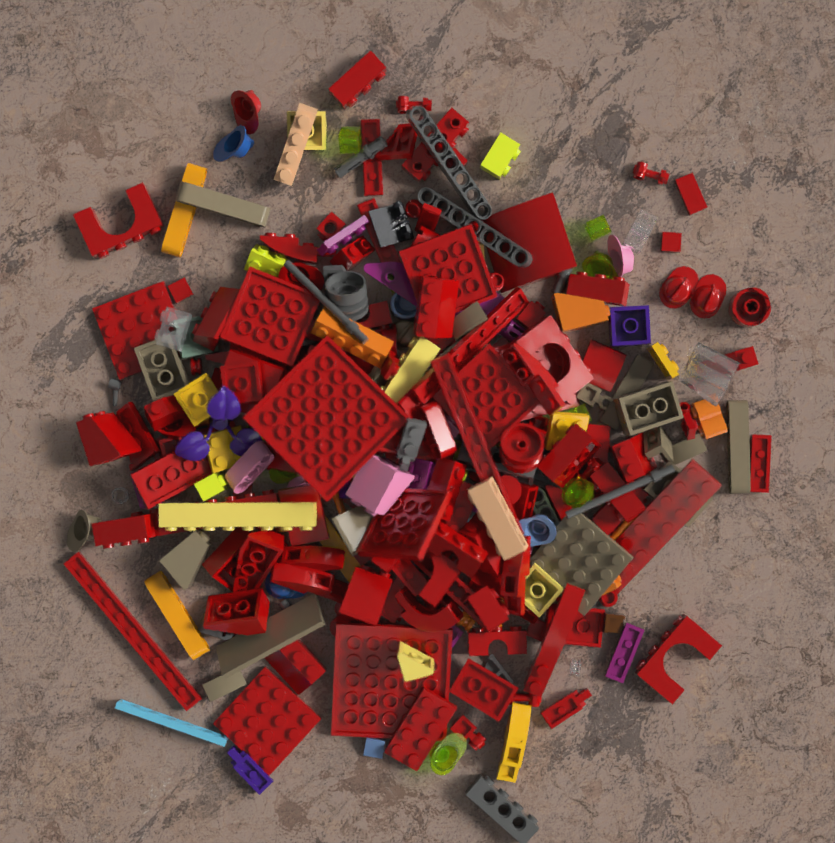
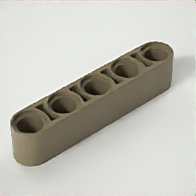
[175,182,271,227]
[726,400,751,494]

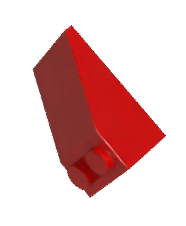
[203,588,270,635]

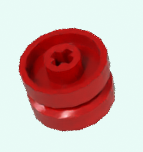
[499,423,544,474]

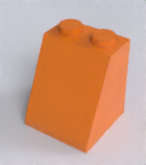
[551,293,610,333]

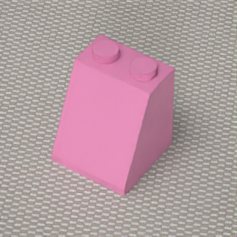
[346,455,415,516]

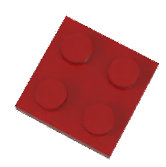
[220,361,264,404]

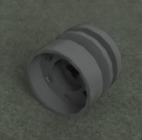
[325,271,369,321]

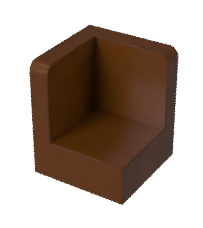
[603,612,625,634]

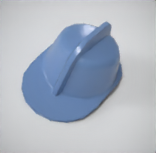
[519,514,557,547]

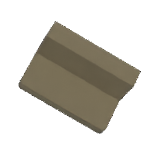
[643,426,673,462]

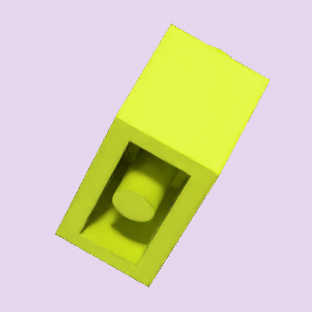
[480,132,521,180]
[194,472,228,501]

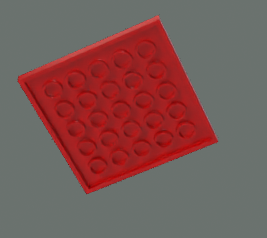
[243,335,410,502]
[331,622,453,742]

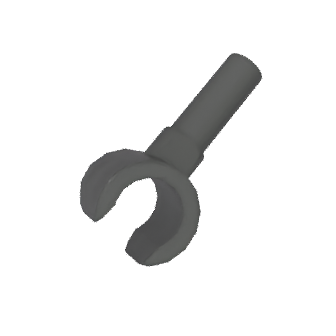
[108,378,122,406]

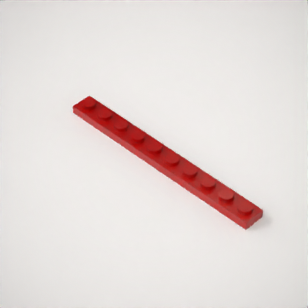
[431,353,524,535]
[64,551,202,711]

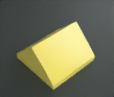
[287,111,327,150]
[525,563,564,618]
[397,641,434,682]

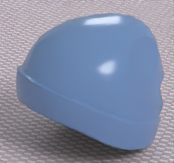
[390,293,416,319]

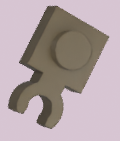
[576,383,612,411]

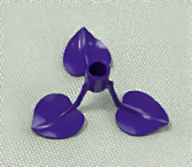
[175,386,262,461]

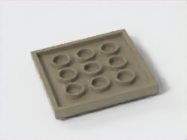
[530,507,634,616]

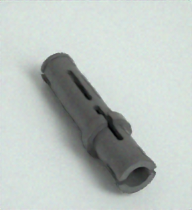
[334,136,388,178]

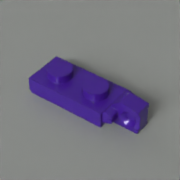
[227,746,274,795]

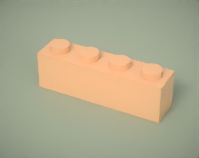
[273,103,318,186]
[468,477,528,560]

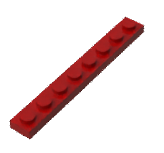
[410,287,530,405]

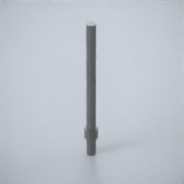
[284,260,369,344]
[565,465,675,519]

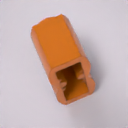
[691,396,728,439]

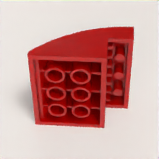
[481,192,577,293]

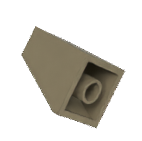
[332,505,374,557]
[159,529,212,591]

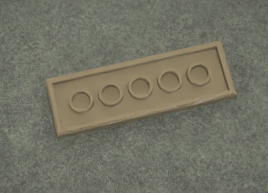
[216,593,325,679]

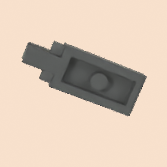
[396,418,427,471]

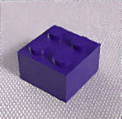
[608,305,651,347]

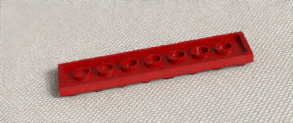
[613,458,722,596]

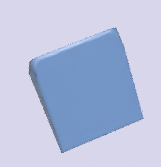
[363,737,386,759]

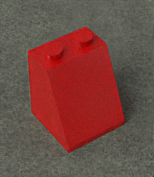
[76,411,142,467]
[609,432,657,482]
[459,513,504,577]
[339,564,393,625]

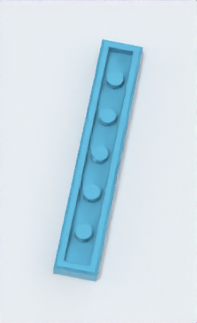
[115,699,228,747]

